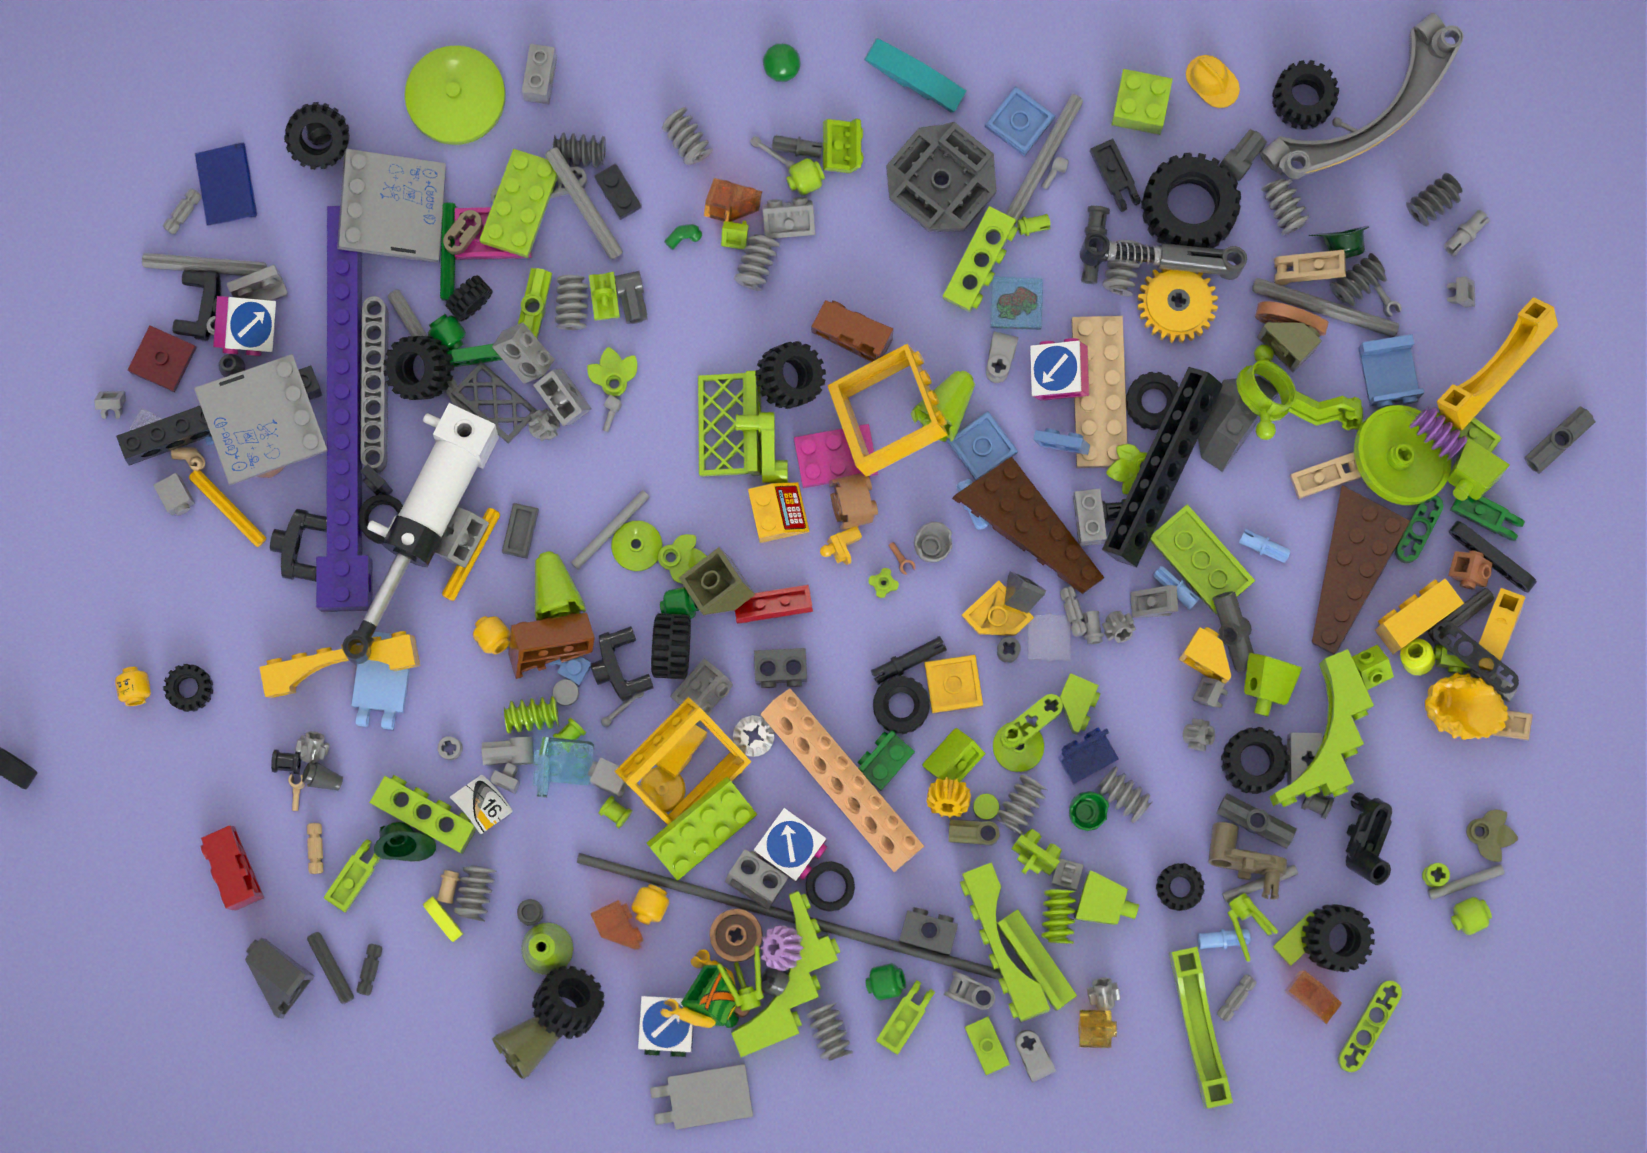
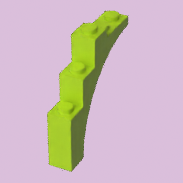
[1269,649,1374,808]
[731,890,841,1057]

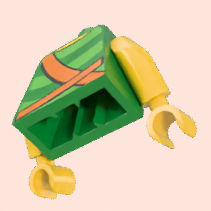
[660,949,739,1028]

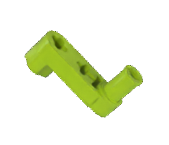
[736,412,788,483]
[1000,694,1063,750]

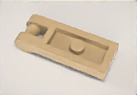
[1274,250,1346,285]
[1289,452,1362,500]

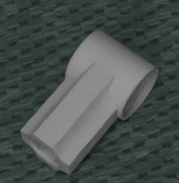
[481,737,534,765]

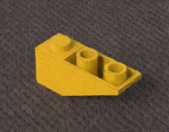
[1478,588,1525,671]

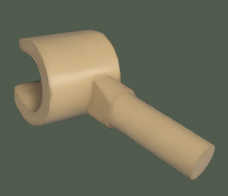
[288,774,306,811]

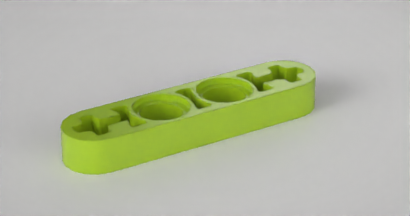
[1338,981,1402,1072]

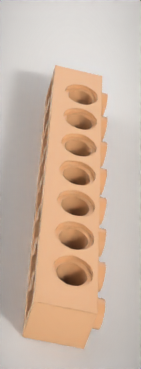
[760,688,924,872]

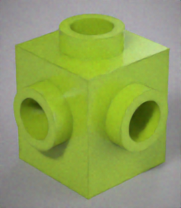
[1352,645,1394,690]

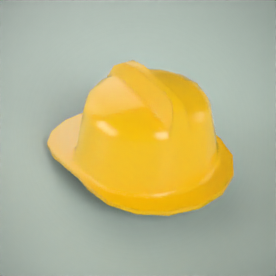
[1186,55,1240,108]

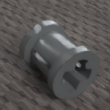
[997,637,1021,663]
[1301,793,1335,819]

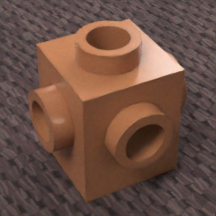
[1448,551,1493,590]

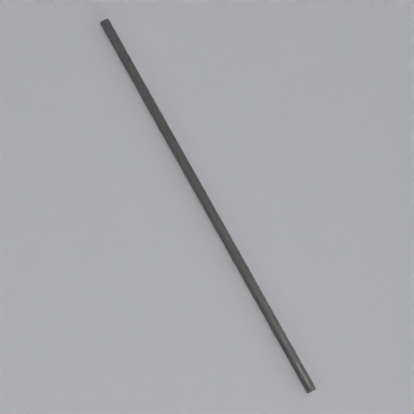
[577,853,1002,980]

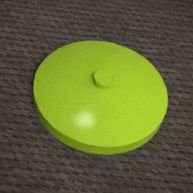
[405,45,506,145]
[1354,405,1452,505]

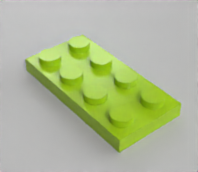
[479,149,558,258]
[1150,504,1255,615]
[647,777,758,881]

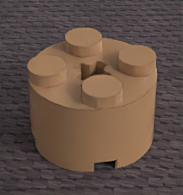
[829,473,878,530]
[710,909,763,962]

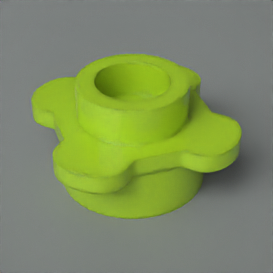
[868,568,899,598]

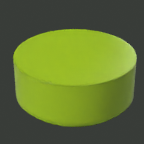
[973,794,999,820]

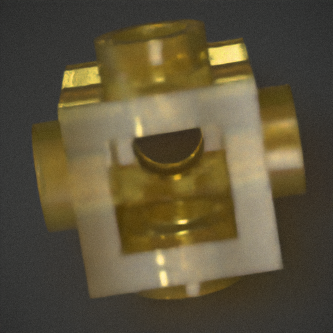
[1078,1010,1117,1048]

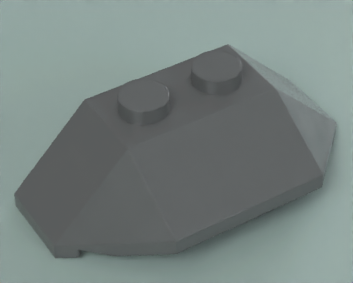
[1198,376,1278,472]

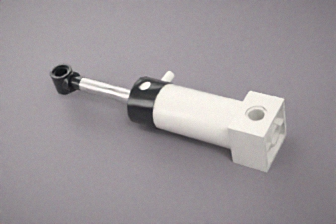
[342,403,499,664]

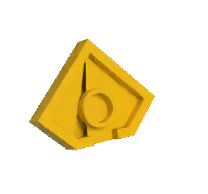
[961,580,1034,636]

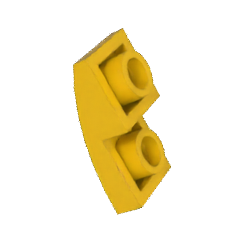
[655,725,707,778]

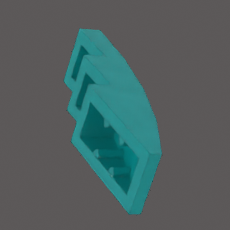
[864,38,966,113]

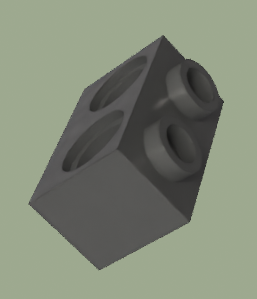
[754,648,807,688]

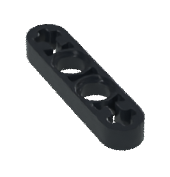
[1449,521,1537,593]
[1433,620,1519,694]

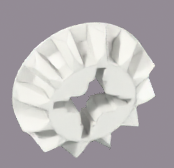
[733,715,774,757]

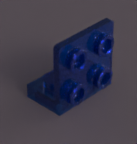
[1058,727,1119,785]

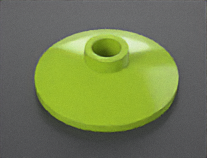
[611,521,663,571]
[993,721,1044,772]

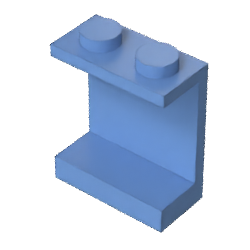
[1359,334,1424,409]

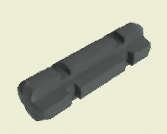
[356,944,382,995]

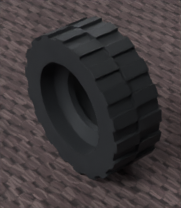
[1126,372,1179,430]
[873,676,930,734]

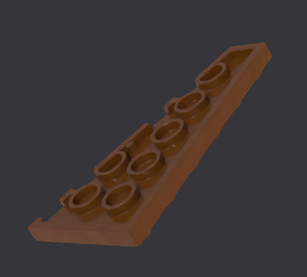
[952,457,1105,594]
[1312,485,1410,655]

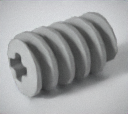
[662,107,713,165]
[1261,179,1310,235]
[734,234,780,291]
[1103,240,1144,297]
[555,275,589,330]
[1096,767,1152,823]
[997,775,1047,834]
[454,865,496,922]
[807,1003,853,1061]

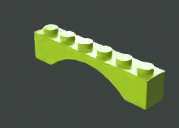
[959,862,1050,1023]
[1169,947,1233,1109]

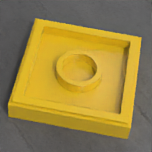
[924,655,983,714]

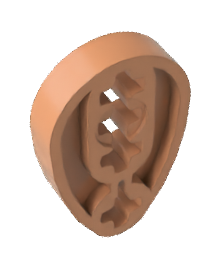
[1255,301,1329,336]

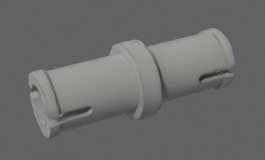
[1444,210,1490,256]

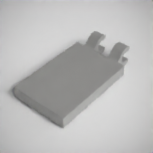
[650,1064,753,1130]

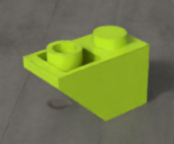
[1060,673,1101,735]

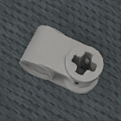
[986,331,1019,383]
[944,971,995,1010]
[1015,1030,1056,1083]

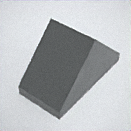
[1004,571,1046,613]

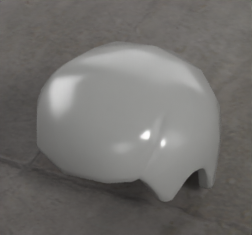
[914,521,953,563]

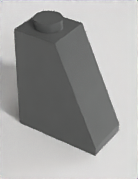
[245,938,315,1018]

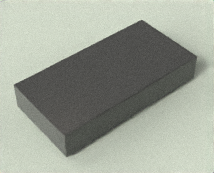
[502,503,539,559]

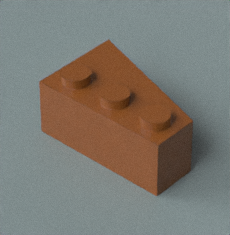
[811,300,894,362]
[508,612,595,679]

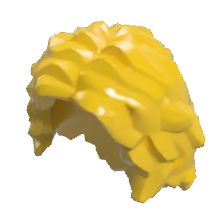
[1425,672,1509,740]

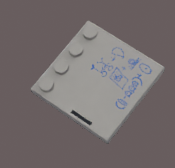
[337,149,446,263]
[194,354,328,485]

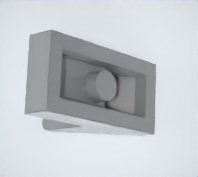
[1130,585,1178,618]

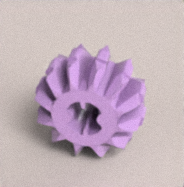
[760,925,804,971]

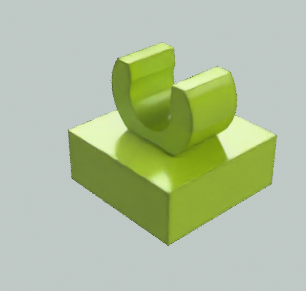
[721,218,749,249]

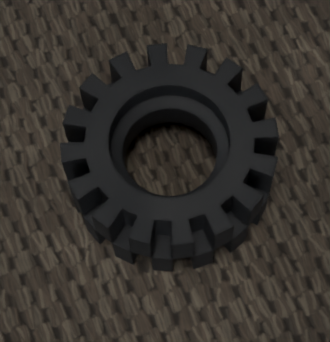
[445,275,493,321]
[163,664,213,712]
[1156,863,1205,911]

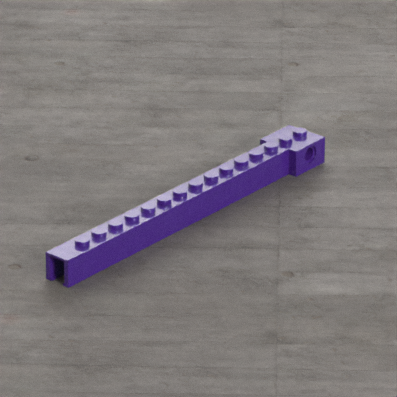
[316,206,373,612]

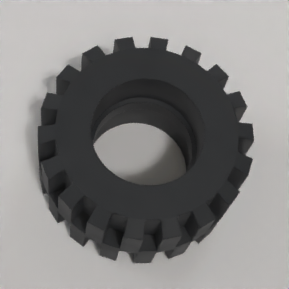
[1272,60,1339,130]
[284,102,350,170]
[383,336,454,400]
[755,341,826,409]
[651,613,691,680]
[1221,727,1290,794]
[1301,904,1375,972]
[532,966,605,1039]

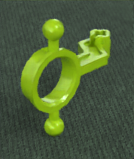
[1236,344,1363,440]

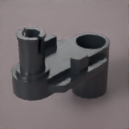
[1345,792,1392,885]

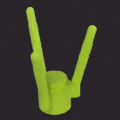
[1227,893,1278,962]
[717,945,764,1011]

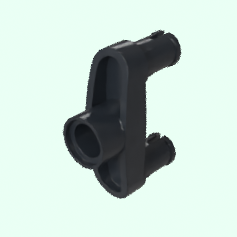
[172,270,221,341]
[270,509,327,582]
[590,627,654,702]

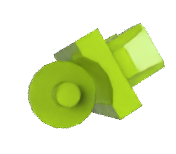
[589,272,620,321]
[1011,829,1062,876]

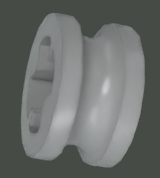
[438,736,463,760]

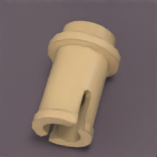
[437,870,461,904]

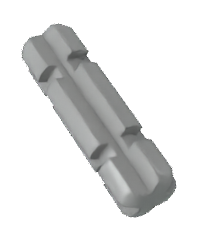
[163,189,202,234]
[1060,586,1087,636]
[1217,975,1257,1022]

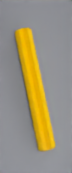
[189,470,266,547]
[442,508,500,601]

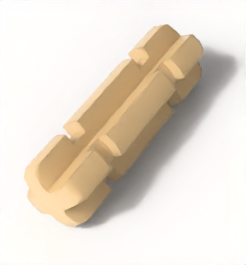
[307,823,323,874]

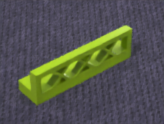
[997,909,1077,1011]

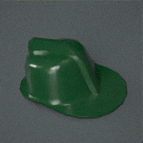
[1309,226,1369,258]
[374,822,436,861]

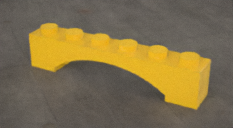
[1437,297,1558,430]
[259,631,421,698]

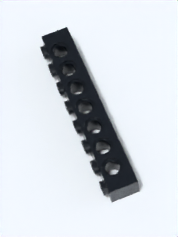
[116,365,323,466]
[1102,367,1223,568]

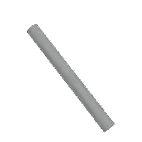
[571,490,649,569]

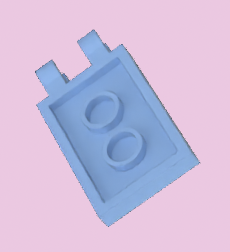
[351,632,410,730]

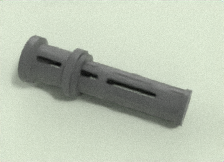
[1081,206,1110,284]

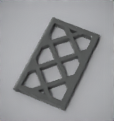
[451,362,537,444]

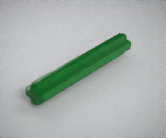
[440,202,456,301]

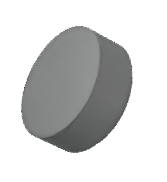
[553,679,579,706]

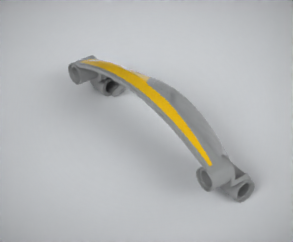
[1260,13,1464,179]

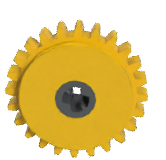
[1137,269,1218,343]

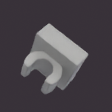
[1447,276,1475,307]
[94,391,126,419]
[1192,677,1228,708]
[490,762,520,794]
[1051,858,1084,890]

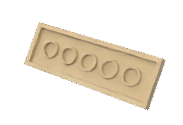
[1071,316,1127,468]

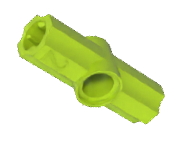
[518,268,553,339]

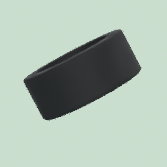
[359,494,403,544]
[0,747,38,790]
[806,861,855,912]

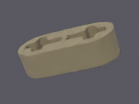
[443,210,483,255]

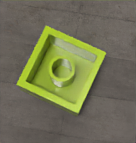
[1111,69,1173,135]

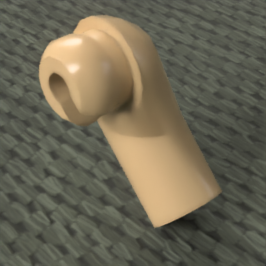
[171,447,205,471]

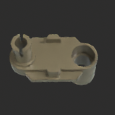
[1208,822,1287,900]

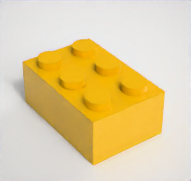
[1375,578,1464,655]

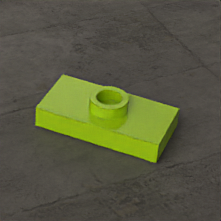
[964,1017,1010,1075]

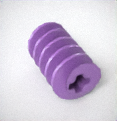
[1409,406,1467,460]

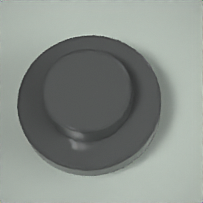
[517,899,543,925]

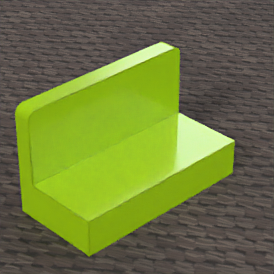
[922,728,986,782]

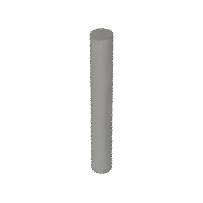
[1427,864,1504,900]
[1222,865,1298,903]

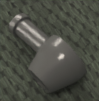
[219,354,245,377]

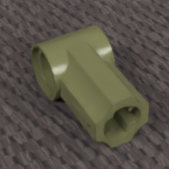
[948,819,1000,846]

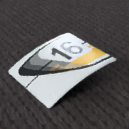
[450,775,512,834]

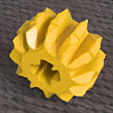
[926,776,971,819]

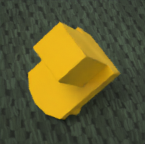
[820,526,862,565]

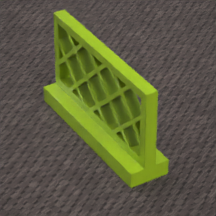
[698,370,762,477]

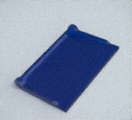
[195,143,257,226]

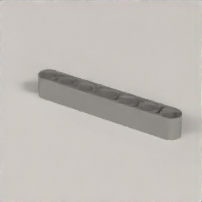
[361,296,389,473]

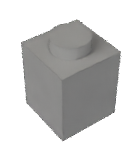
[153,473,195,516]

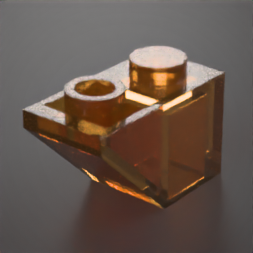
[704,178,762,222]
[590,900,644,950]
[1284,970,1342,1024]

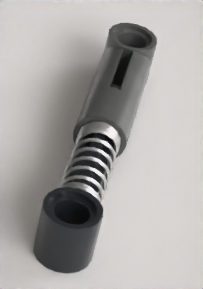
[1079,232,1247,280]

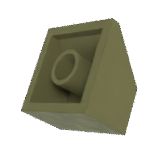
[1257,322,1322,372]
[679,547,755,615]

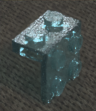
[533,737,594,798]

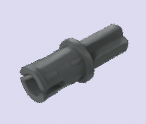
[772,135,823,159]

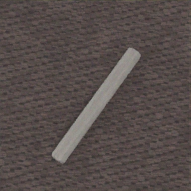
[545,147,622,260]
[142,253,267,276]

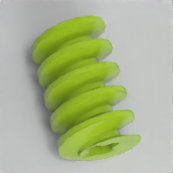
[504,696,559,734]
[1041,889,1076,944]

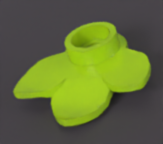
[587,347,638,397]
[1106,444,1147,494]
[658,534,707,584]

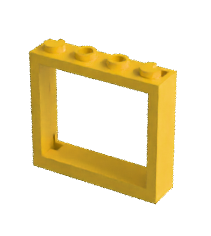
[827,343,948,477]
[614,697,751,825]

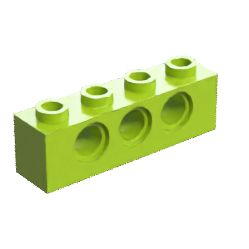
[942,206,1018,313]
[369,774,477,854]

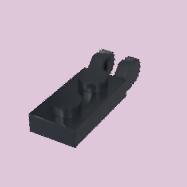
[1090,139,1141,212]

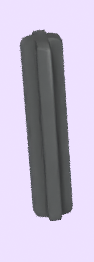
[1428,588,1494,643]
[307,932,354,1004]

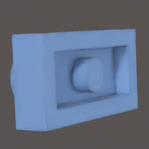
[1033,428,1090,455]

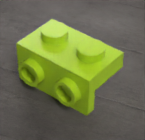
[823,118,863,173]

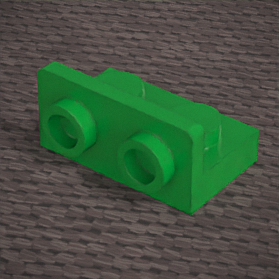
[857,730,915,791]

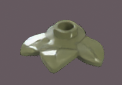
[1466,809,1518,862]

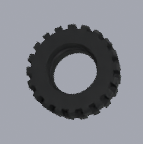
[1142,152,1241,248]

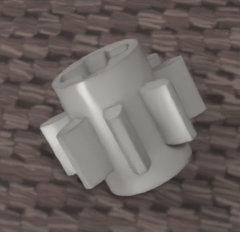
[528,409,560,441]
[1102,610,1136,643]
[1183,719,1215,751]
[295,731,330,763]
[1087,977,1121,1010]

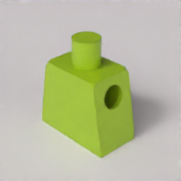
[1448,438,1510,501]
[1244,653,1302,717]
[1074,870,1139,925]

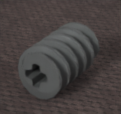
[553,132,606,168]
[1406,173,1463,227]
[1330,253,1387,306]

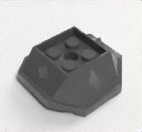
[886,122,997,232]

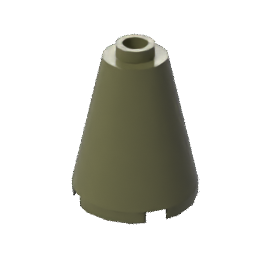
[492,1017,559,1079]

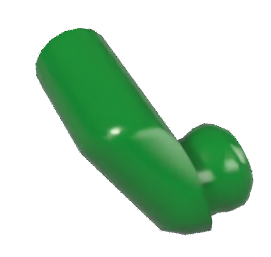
[664,224,702,250]

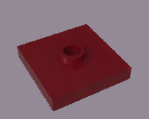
[127,325,197,392]

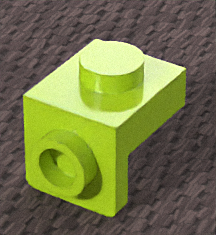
[1433,644,1471,675]

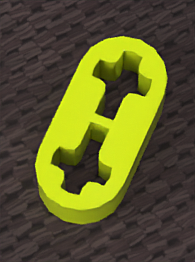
[422,896,463,942]

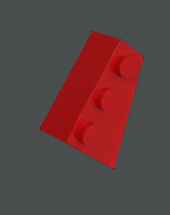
[200,825,264,911]

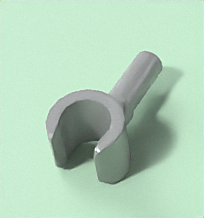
[1042,157,1069,190]
[1374,284,1401,317]
[603,395,622,432]

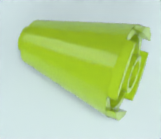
[911,371,975,442]
[535,551,586,621]
[521,923,573,975]

